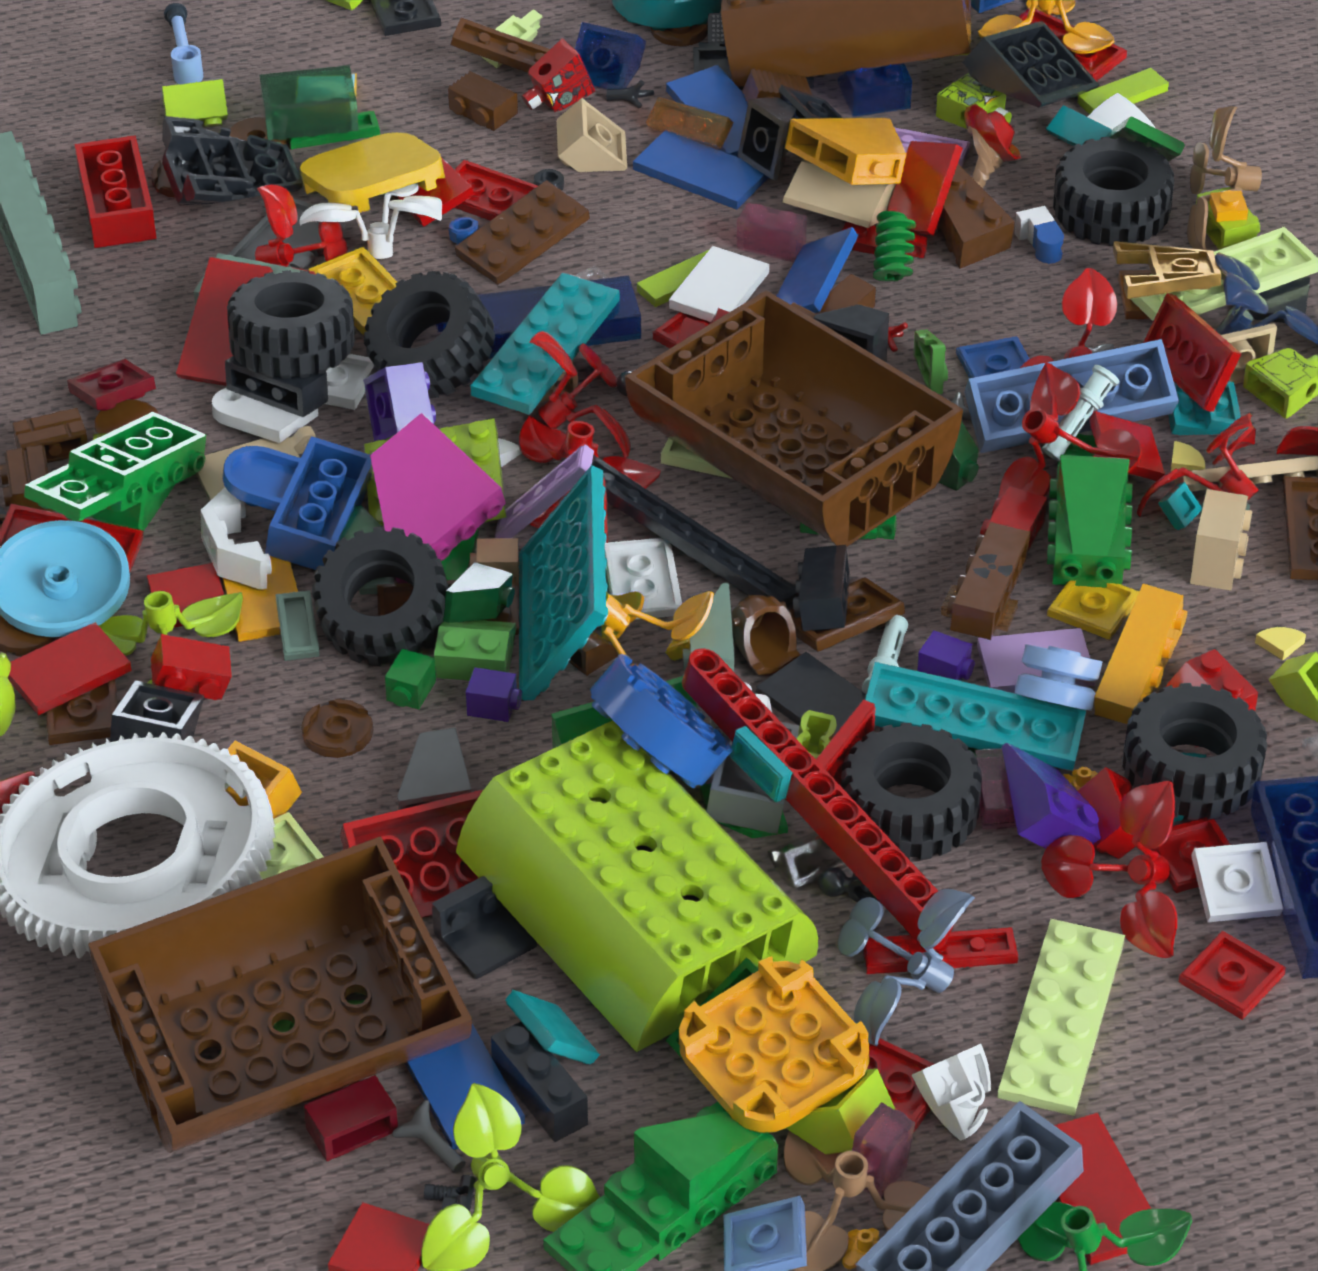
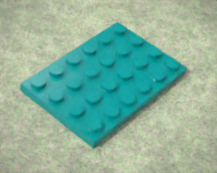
[519,465,608,701]

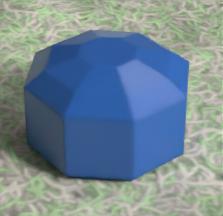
[448,217,479,244]

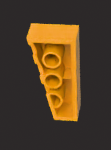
[1094,584,1187,724]

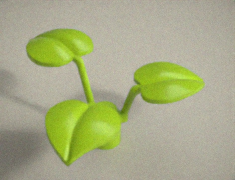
[99,591,243,684]
[421,1083,600,1271]

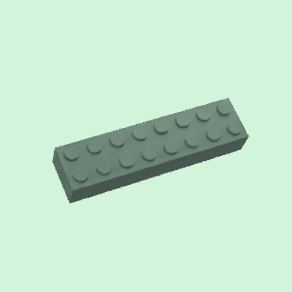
[0,131,82,335]

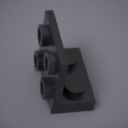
[432,876,537,979]

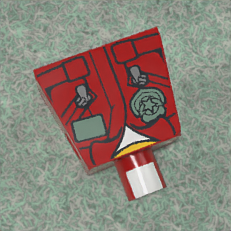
[521,38,596,112]

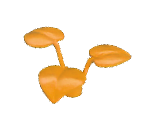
[978,0,1114,54]
[602,591,714,666]

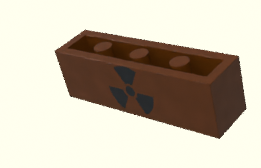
[947,522,1030,640]

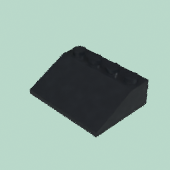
[962,21,1100,108]

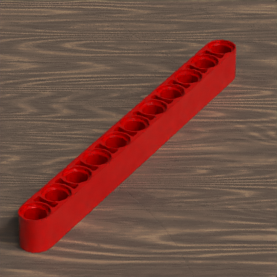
[682,648,954,950]

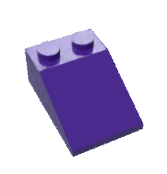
[1002,742,1101,849]

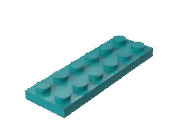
[471,272,620,415]
[865,662,1086,771]

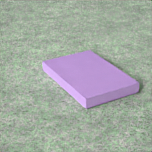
[977,628,1096,694]

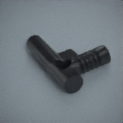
[424,1175,476,1213]

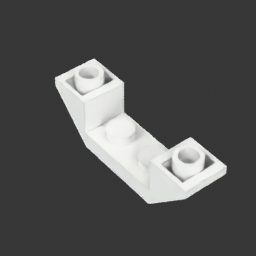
[200,487,272,590]

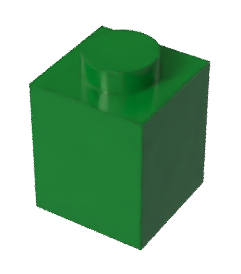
[385,649,436,710]

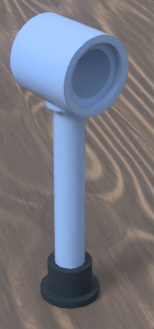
[164,3,203,84]

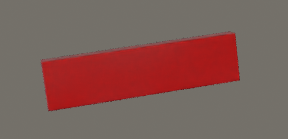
[862,927,1018,974]

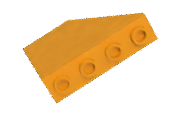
[785,118,906,185]

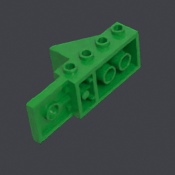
[24,412,207,531]
[1047,433,1132,588]
[543,1101,778,1271]

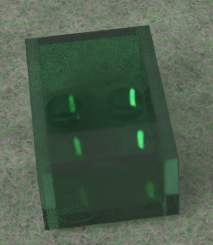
[259,65,359,140]

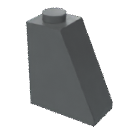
[397,727,471,810]

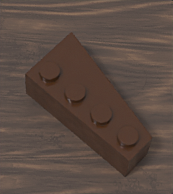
[936,164,1015,269]

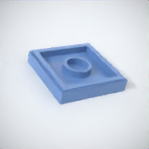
[723,1196,807,1271]

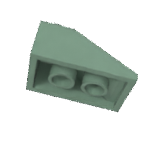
[683,583,734,708]

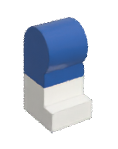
[1015,206,1064,264]

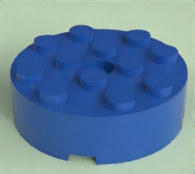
[590,654,732,788]

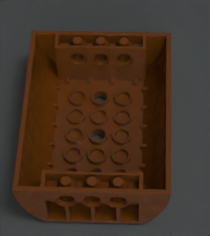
[721,0,971,87]
[625,290,963,547]
[88,836,472,1153]

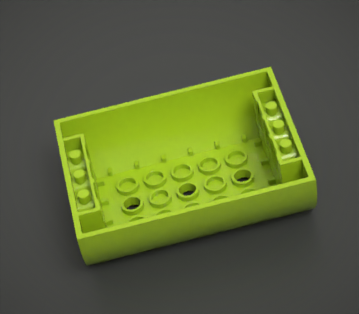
[456,721,818,1052]

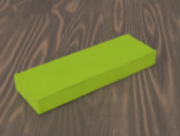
[1077,68,1169,114]
[637,249,710,308]

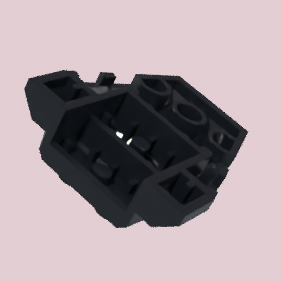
[162,116,303,205]

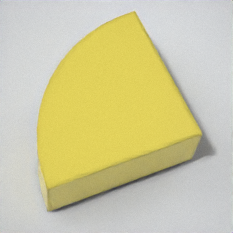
[1171,441,1205,471]
[1255,627,1306,660]

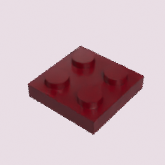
[67,359,156,411]

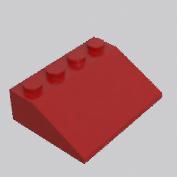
[340,789,484,918]

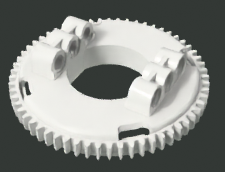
[0,732,275,959]

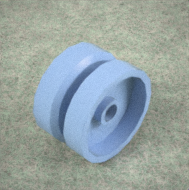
[1014,644,1103,711]

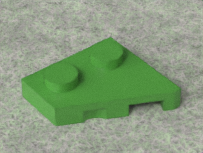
[913,329,948,394]

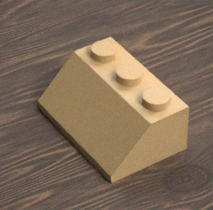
[783,159,896,228]

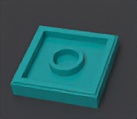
[505,990,600,1064]

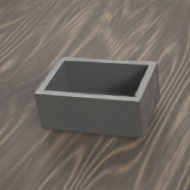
[706,722,799,834]

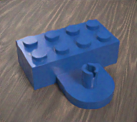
[222,436,373,570]

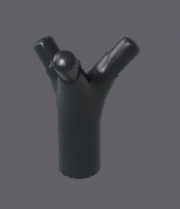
[606,80,654,109]

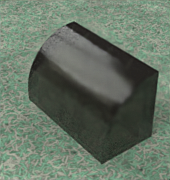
[767,832,847,888]

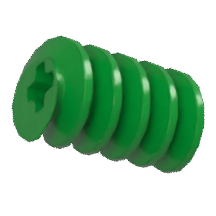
[873,211,916,282]

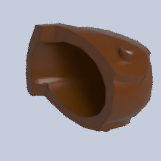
[731,595,801,675]

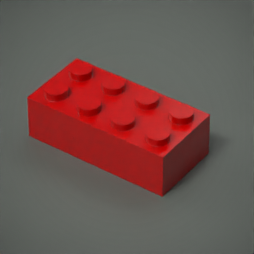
[74,135,157,248]

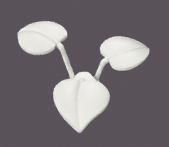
[300,183,442,259]

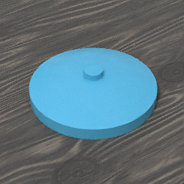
[0,520,130,637]

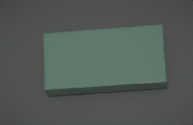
[275,590,320,661]

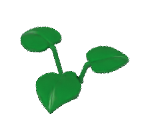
[1018,1202,1192,1271]

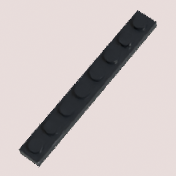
[591,455,797,607]

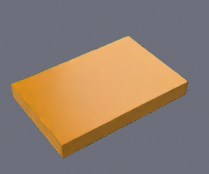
[222,556,298,642]

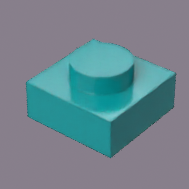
[1158,482,1202,530]

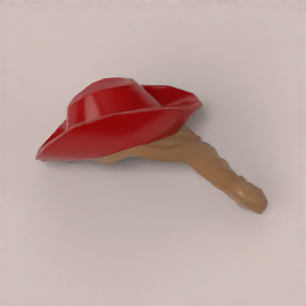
[964,104,1021,188]

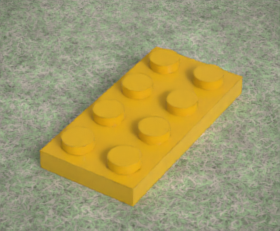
[309,247,397,336]

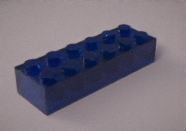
[1250,776,1318,979]

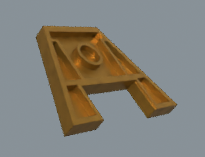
[1113,241,1221,299]

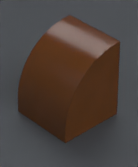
[569,631,618,676]

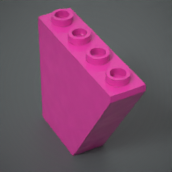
[370,413,506,583]

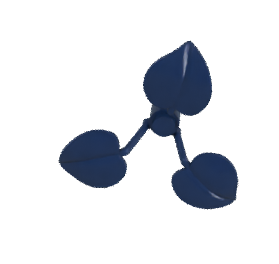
[1215,252,1318,344]

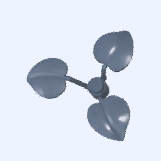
[838,889,975,1047]

